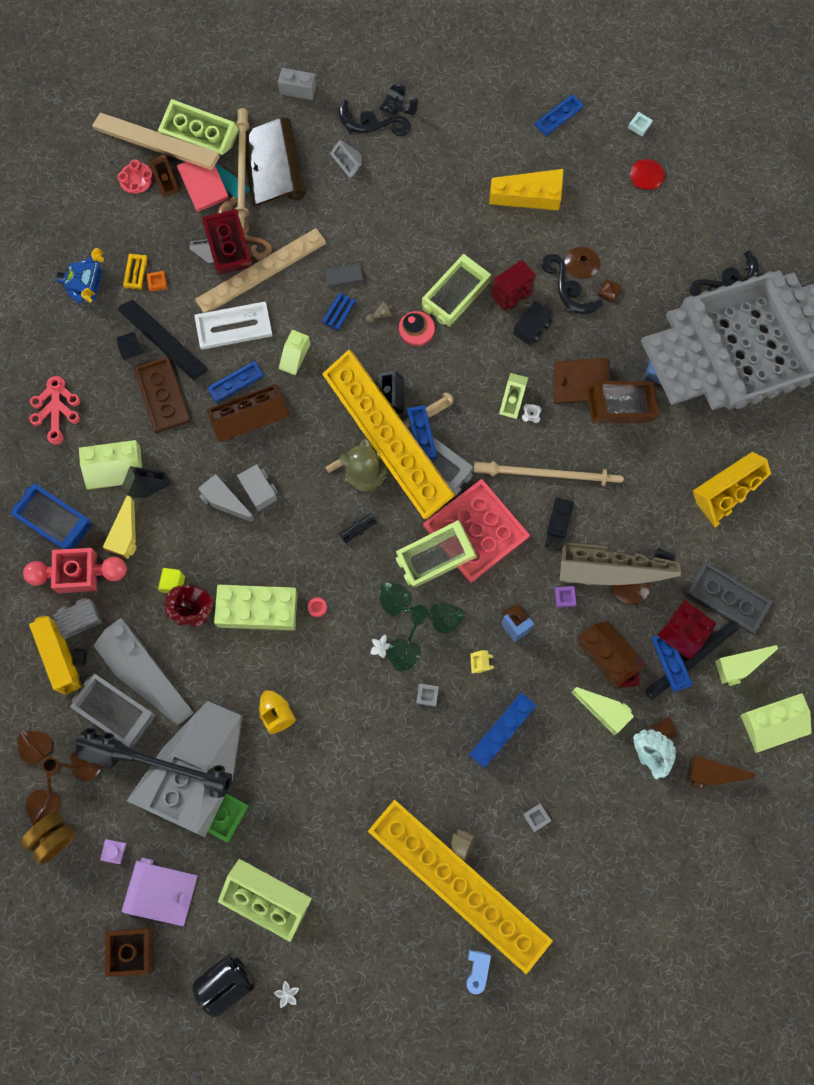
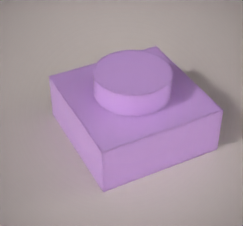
[100,839,127,864]

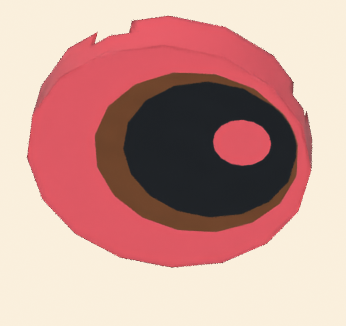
[399,311,435,346]

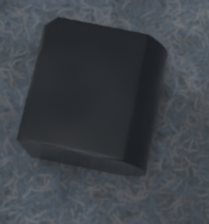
[116,331,143,360]

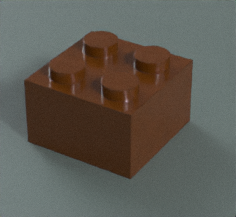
[105,927,154,977]

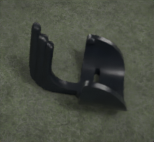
[379,84,418,115]

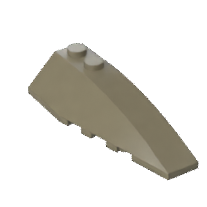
[559,542,681,585]

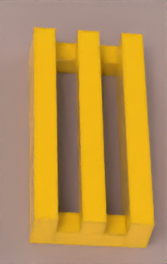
[123,254,148,290]

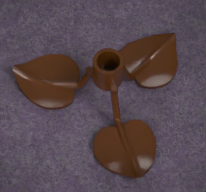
[18,730,104,826]

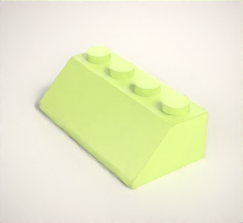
[158,99,239,156]
[218,859,312,942]

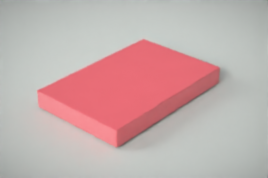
[177,162,229,213]

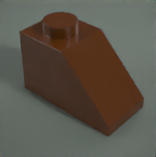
[148,154,179,197]

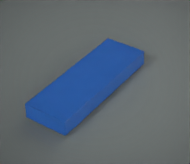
[534,94,584,136]
[207,361,264,403]
[407,405,437,460]
[651,636,693,692]

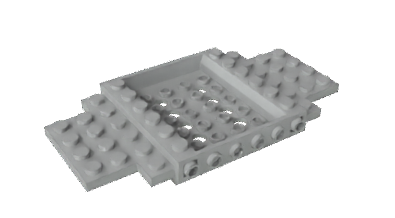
[641,270,814,410]

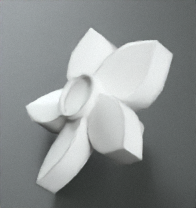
[371,635,392,658]
[274,981,299,1008]

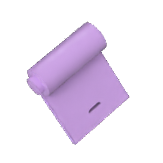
[121,857,198,926]

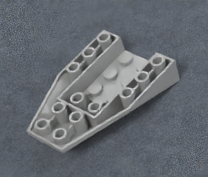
[127,701,243,837]

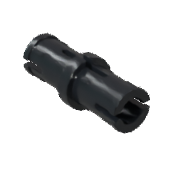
[339,513,377,544]

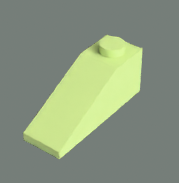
[715,645,778,686]
[571,687,634,735]

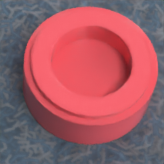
[308,597,327,617]

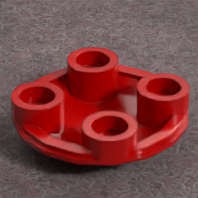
[630,159,665,190]

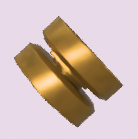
[20,811,76,865]

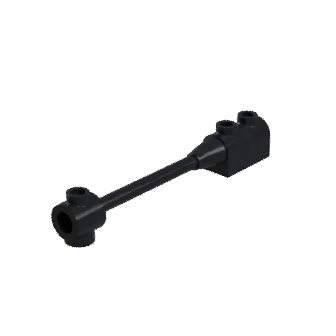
[76,728,232,798]

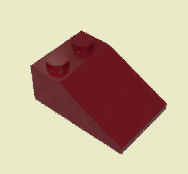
[202,209,252,275]

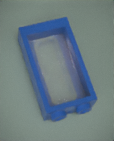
[10,483,93,549]

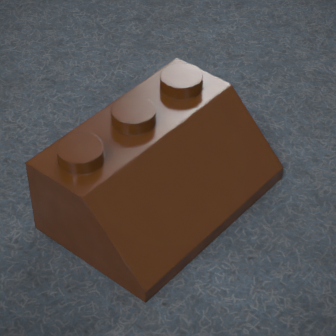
[578,621,646,689]

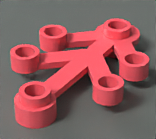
[30,376,80,445]

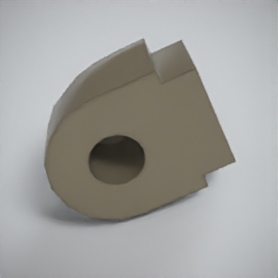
[451,829,476,860]

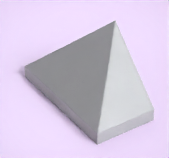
[330,140,362,178]
[189,239,213,263]

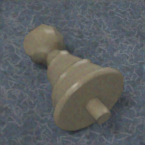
[365,301,392,324]

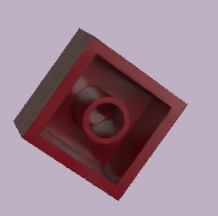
[491,259,536,311]
[657,599,717,660]

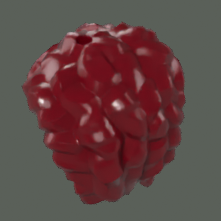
[164,584,214,627]

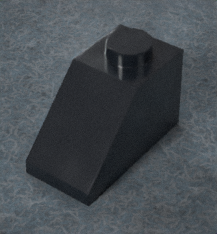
[122,466,170,498]

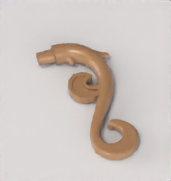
[218,196,272,261]

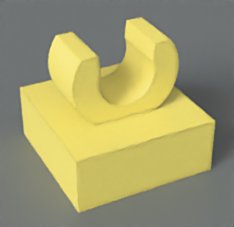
[471,650,494,673]

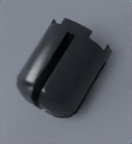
[193,952,255,1017]

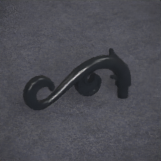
[338,100,410,136]
[690,250,759,297]
[541,254,603,314]

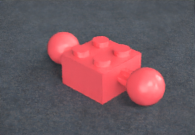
[23,548,127,593]

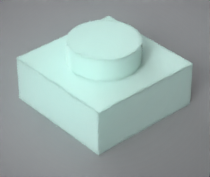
[628,112,653,137]

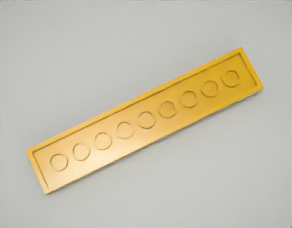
[322,350,455,519]
[368,800,553,975]

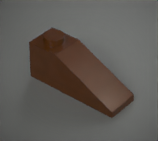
[686,756,756,789]

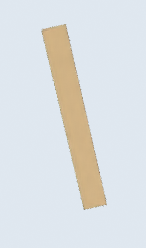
[92,113,220,170]

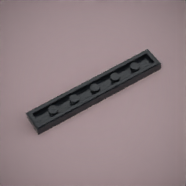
[118,299,208,380]

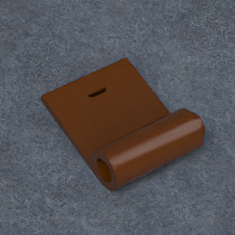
[553,358,610,405]

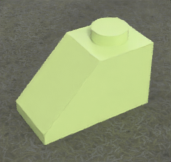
[279,330,310,376]
[499,373,528,419]

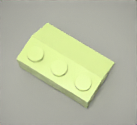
[79,440,142,490]
[741,693,812,753]

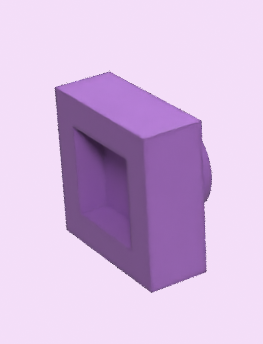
[554,586,576,608]

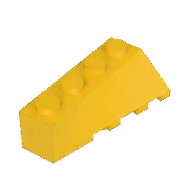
[693,452,771,528]

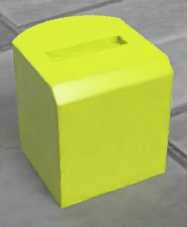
[158,568,185,593]

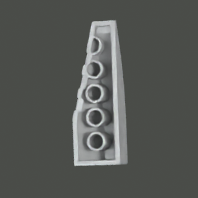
[93,618,194,726]

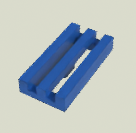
[322,293,356,331]

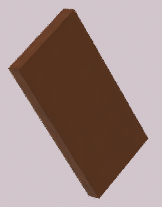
[133,356,191,434]

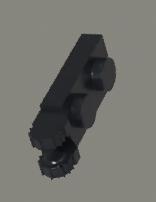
[544,497,574,551]

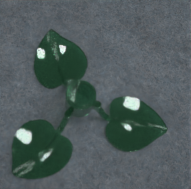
[379,581,466,672]

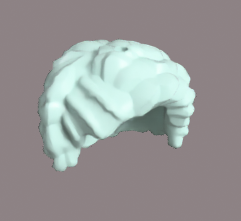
[633,729,676,779]

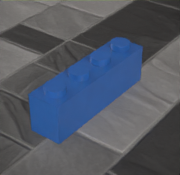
[468,692,537,769]

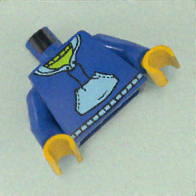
[56,248,104,303]

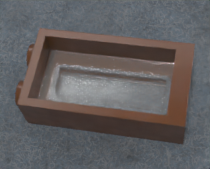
[586,381,660,423]

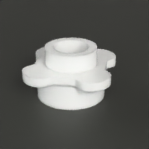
[522,404,542,423]

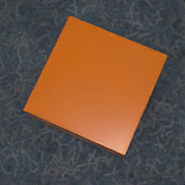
[147,271,168,292]

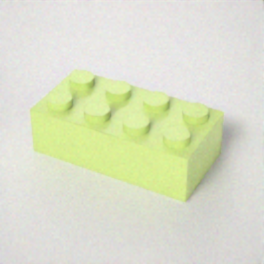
[214,585,298,630]

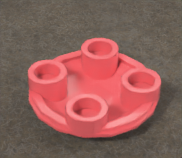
[118,160,153,194]

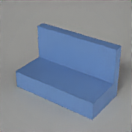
[501,615,534,642]

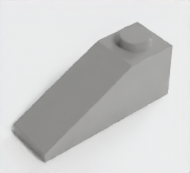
[198,474,254,522]

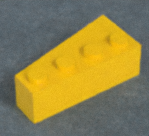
[489,169,563,211]

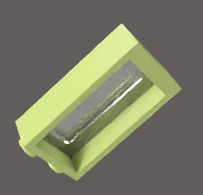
[422,254,491,327]
[396,520,478,587]

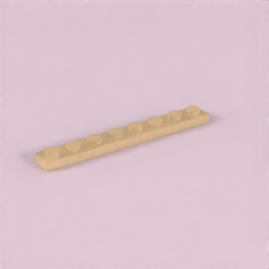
[195,228,326,313]

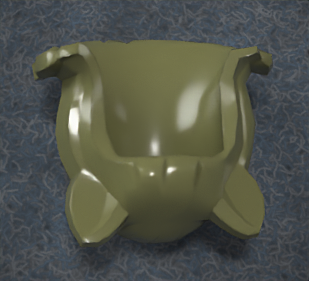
[340,439,388,492]

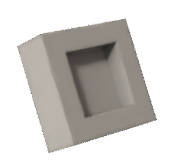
[416,684,439,707]
[522,803,551,832]

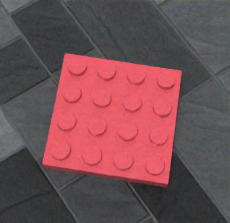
[423,479,530,583]

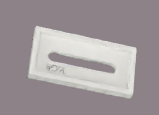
[194,301,272,350]

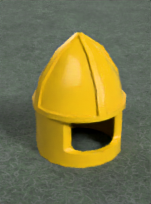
[259,690,296,734]

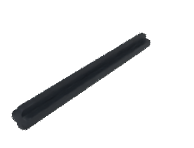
[645,621,738,700]

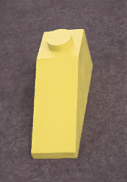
[103,496,136,559]

